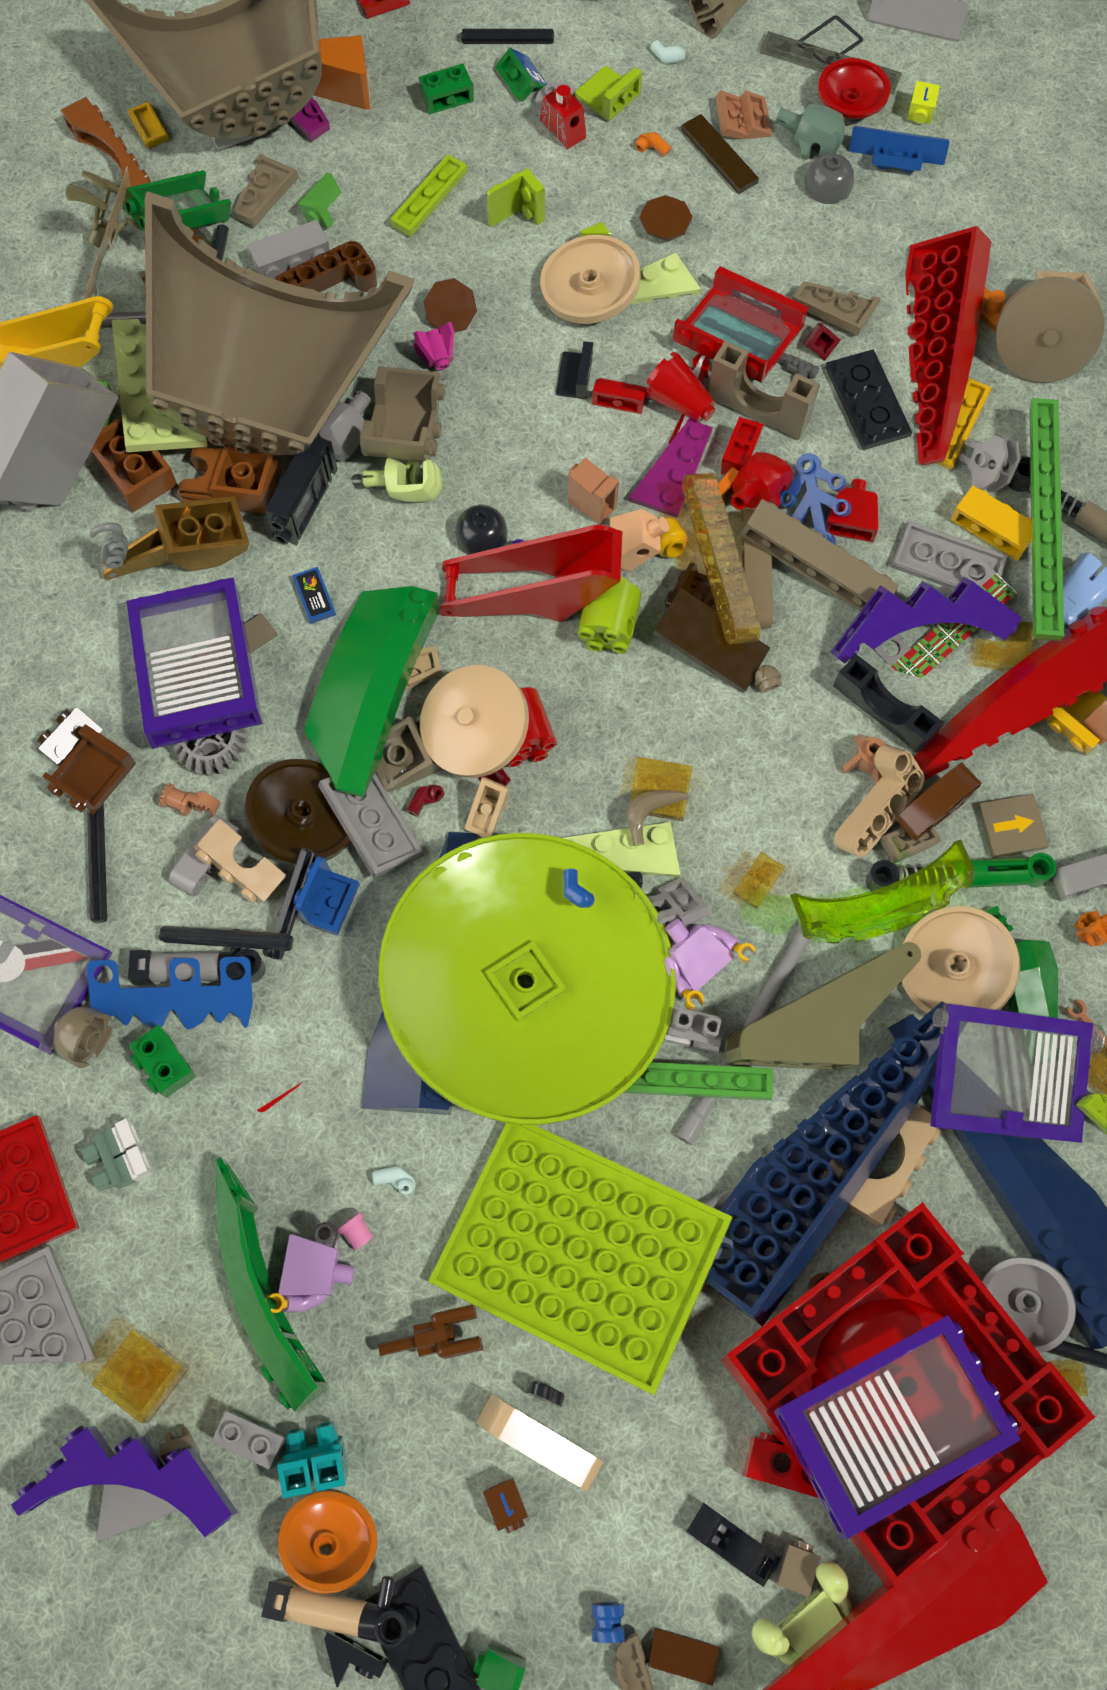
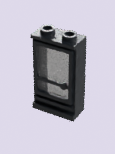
[265,436,338,546]

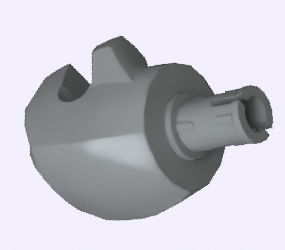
[317,391,371,461]

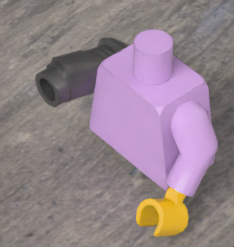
[265,1222,355,1313]

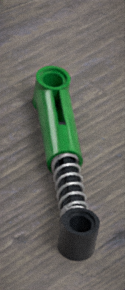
[866,853,1056,895]

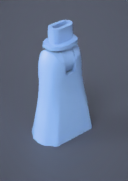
[1063,553,1107,630]

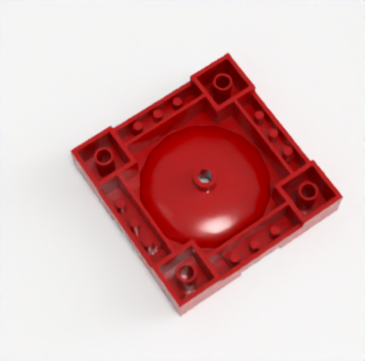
[721,1202,1095,1587]

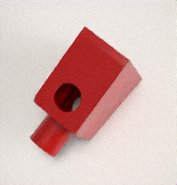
[826,478,879,543]

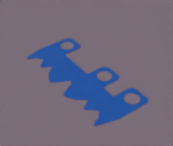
[87,957,253,1030]

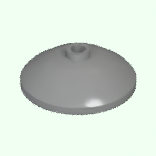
[982,1257,1076,1353]

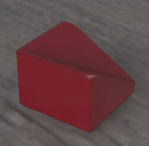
[802,323,841,361]

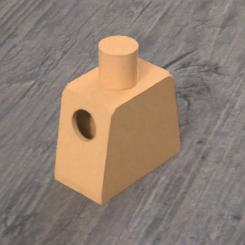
[610,509,669,571]

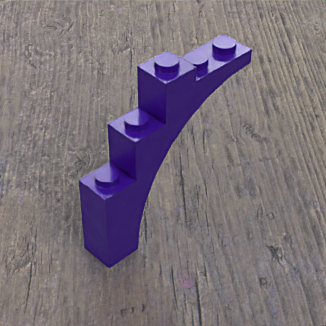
[11,1425,238,1537]

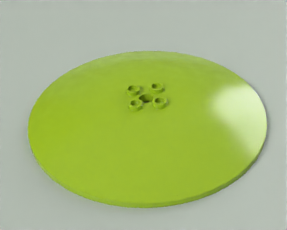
[378,833,676,1125]

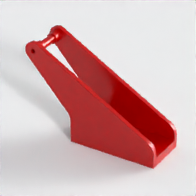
[438,525,623,622]

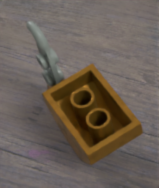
[89,496,249,580]

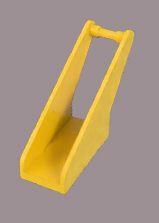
[0,296,113,369]

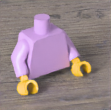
[664,919,756,1011]

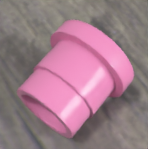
[337,1212,374,1251]

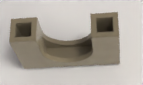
[708,340,820,440]

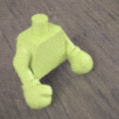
[752,1561,852,1665]

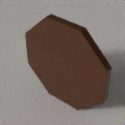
[639,195,693,241]
[423,278,477,332]

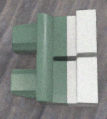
[81,1118,154,1191]

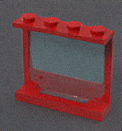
[673,266,809,383]

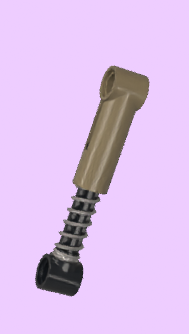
[1008,457,1107,544]

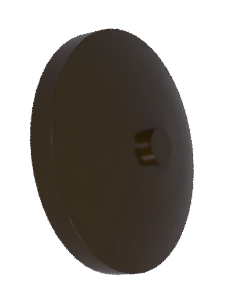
[244,759,351,864]

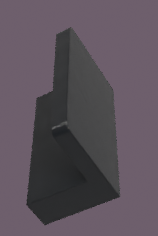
[556,341,594,399]

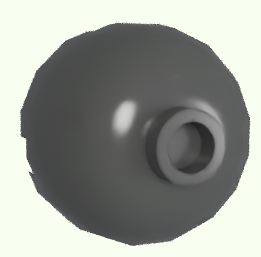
[805,153,854,204]

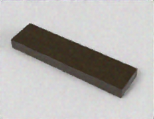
[681,114,759,194]

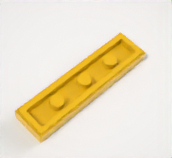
[929,377,992,470]

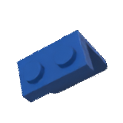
[294,856,360,936]

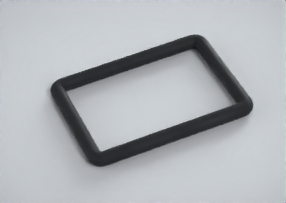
[797,15,863,66]

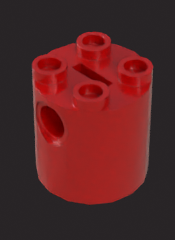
[507,687,557,767]

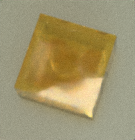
[91,1329,190,1423]

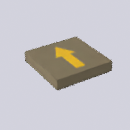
[977,794,1049,858]

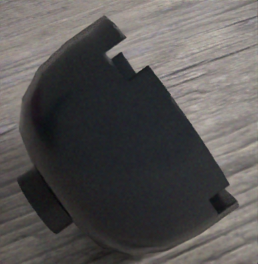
[455,504,508,555]

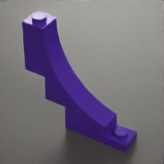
[830,577,1022,664]

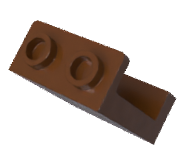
[42,724,136,815]

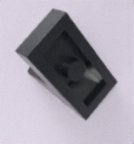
[324,1631,389,1688]

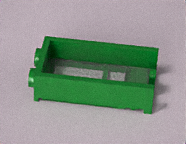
[124,170,231,233]

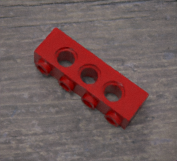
[743,1432,819,1498]

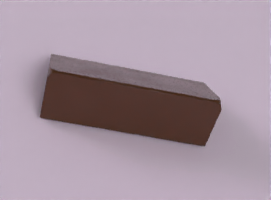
[647,1628,719,1686]

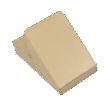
[464,777,509,837]

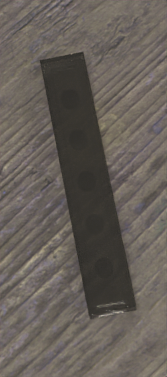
[760,31,902,95]

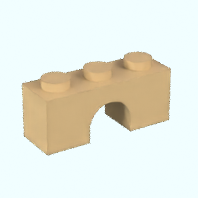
[193,819,286,903]

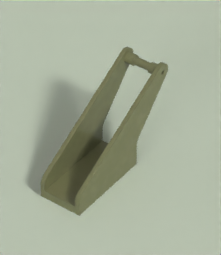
[725,942,921,1070]

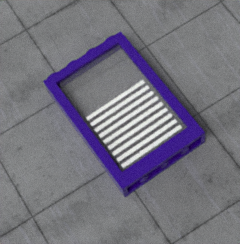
[126,577,263,749]
[774,1315,1021,1539]

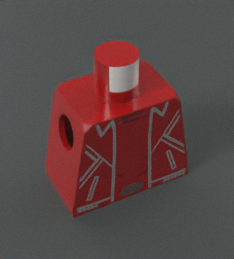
[540,85,586,150]

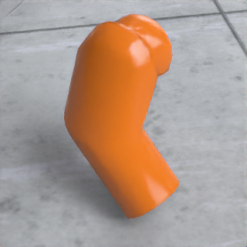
[635,132,672,157]

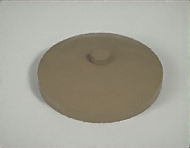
[996,277,1104,383]

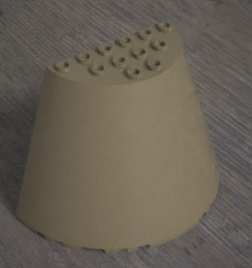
[85,0,322,139]
[145,191,415,455]

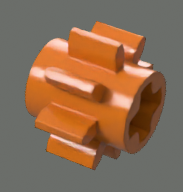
[1074,910,1107,947]

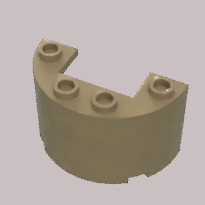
[360,366,445,462]

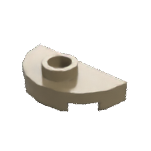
[614,1630,654,1690]

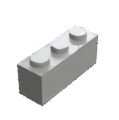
[247,219,330,279]

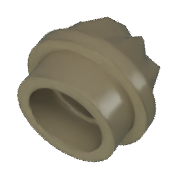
[755,665,782,693]

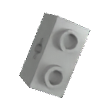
[211,1410,286,1469]

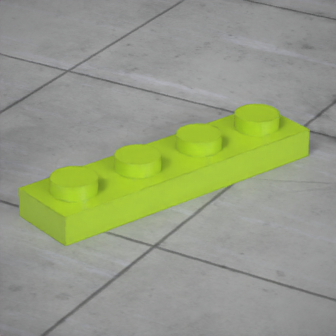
[390,154,468,237]

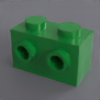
[418,63,474,115]
[129,1024,196,1098]

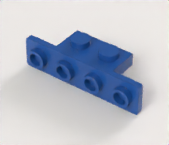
[849,126,950,173]

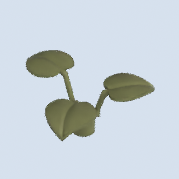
[66,171,141,248]

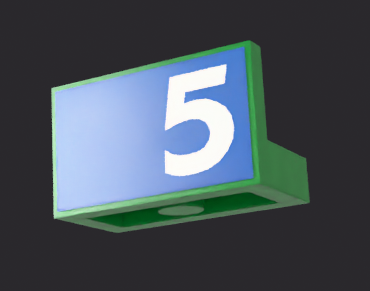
[495,47,547,101]

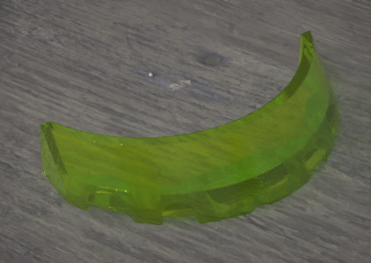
[790,839,974,944]

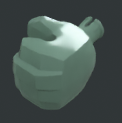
[775,104,845,159]

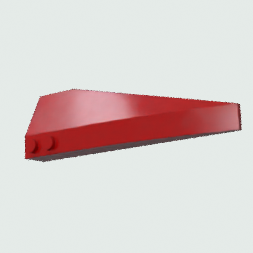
[905,226,992,466]
[914,606,1107,780]
[762,1496,1048,1690]

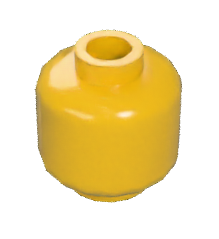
[658,518,688,558]

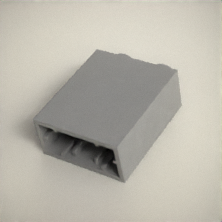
[0,352,119,510]

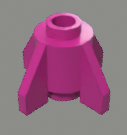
[413,322,454,371]

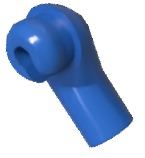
[563,869,595,908]

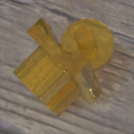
[733,851,786,909]

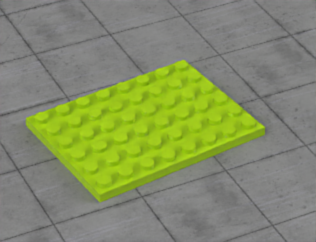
[428,1123,733,1396]

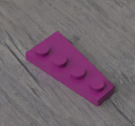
[629,419,713,518]

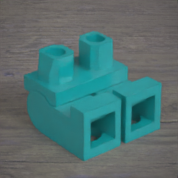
[277,1421,348,1499]

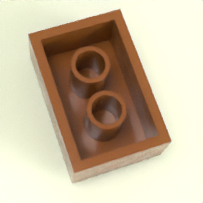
[90,417,178,512]

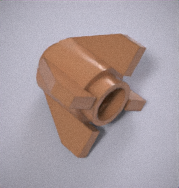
[841,734,890,784]

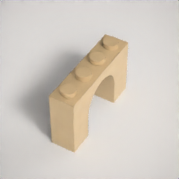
[820,1105,941,1227]

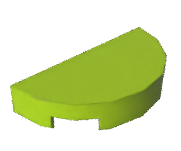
[1076,1094,1107,1134]

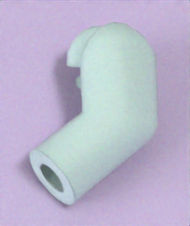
[650,40,686,64]
[372,1166,416,1195]

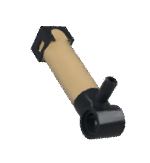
[261,1576,416,1648]

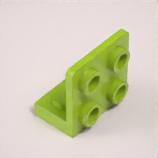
[575,65,642,121]
[486,168,545,227]

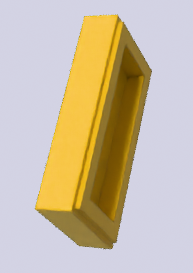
[127,101,169,149]

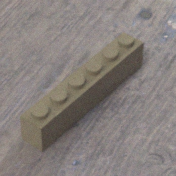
[739,499,899,611]

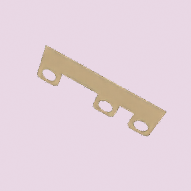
[84,167,131,299]

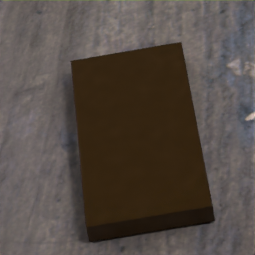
[652,588,770,693]

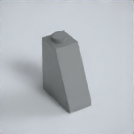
[96,1485,178,1540]

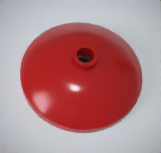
[818,58,891,119]

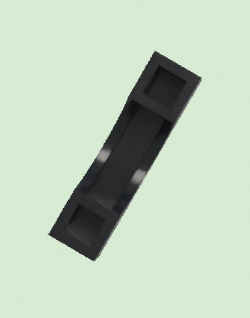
[833,654,944,753]

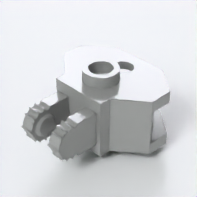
[959,435,1021,492]

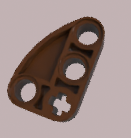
[895,762,982,841]

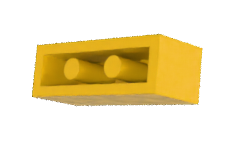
[951,485,1032,561]

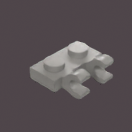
[648,877,710,935]

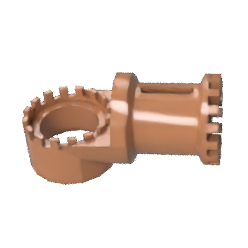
[159,783,221,817]

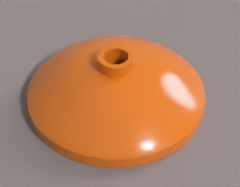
[278,1491,377,1593]

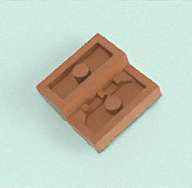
[715,90,772,139]

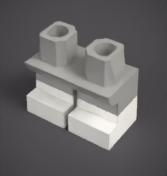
[664,1006,726,1054]

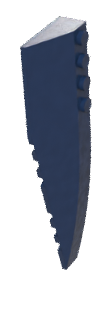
[705,1001,966,1327]
[887,1014,1107,1349]

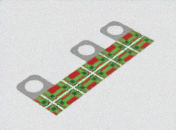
[875,557,1017,678]

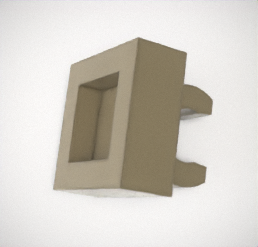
[159,1427,201,1465]

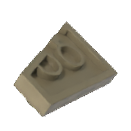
[233,154,299,227]
[792,281,881,336]

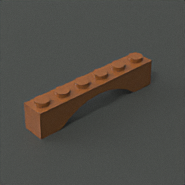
[61,97,151,200]

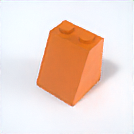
[314,35,370,110]

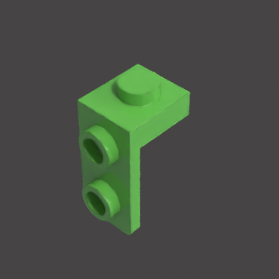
[298,172,341,229]

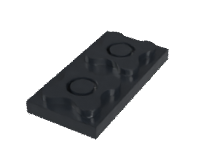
[825,349,912,450]
[364,1566,482,1690]

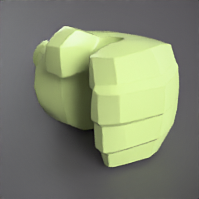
[363,458,443,502]

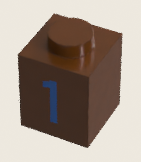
[483,1477,528,1534]

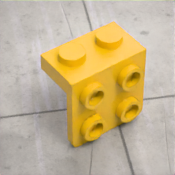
[1045,690,1107,755]

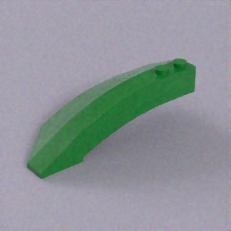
[304,586,438,797]
[215,1157,330,1412]

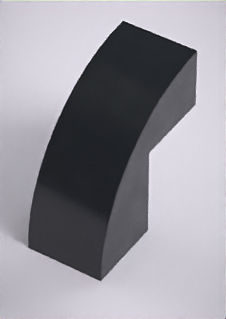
[686,1502,780,1587]

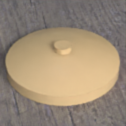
[540,235,641,324]
[420,665,529,778]
[902,906,1020,1024]

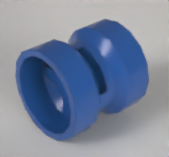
[591,1602,625,1643]

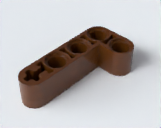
[275,241,377,292]

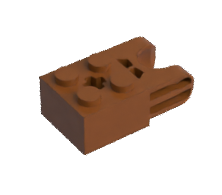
[177,446,281,514]

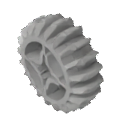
[173,704,249,777]

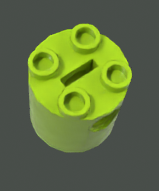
[577,576,642,654]

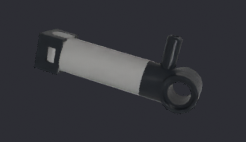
[128,929,266,985]

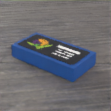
[292,567,336,624]

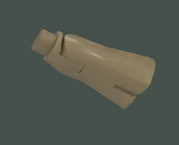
[688,0,747,39]

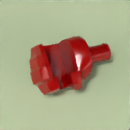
[731,452,793,510]

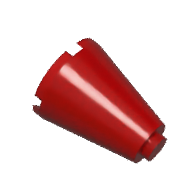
[643,352,716,422]

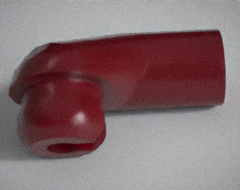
[405,785,445,817]

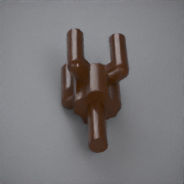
[378,1304,484,1359]

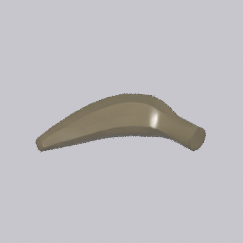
[626,790,688,846]

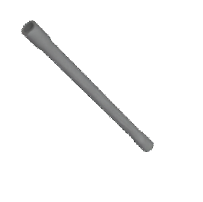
[676,914,821,1145]

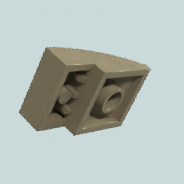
[376,715,443,792]

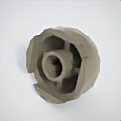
[54,1006,113,1068]

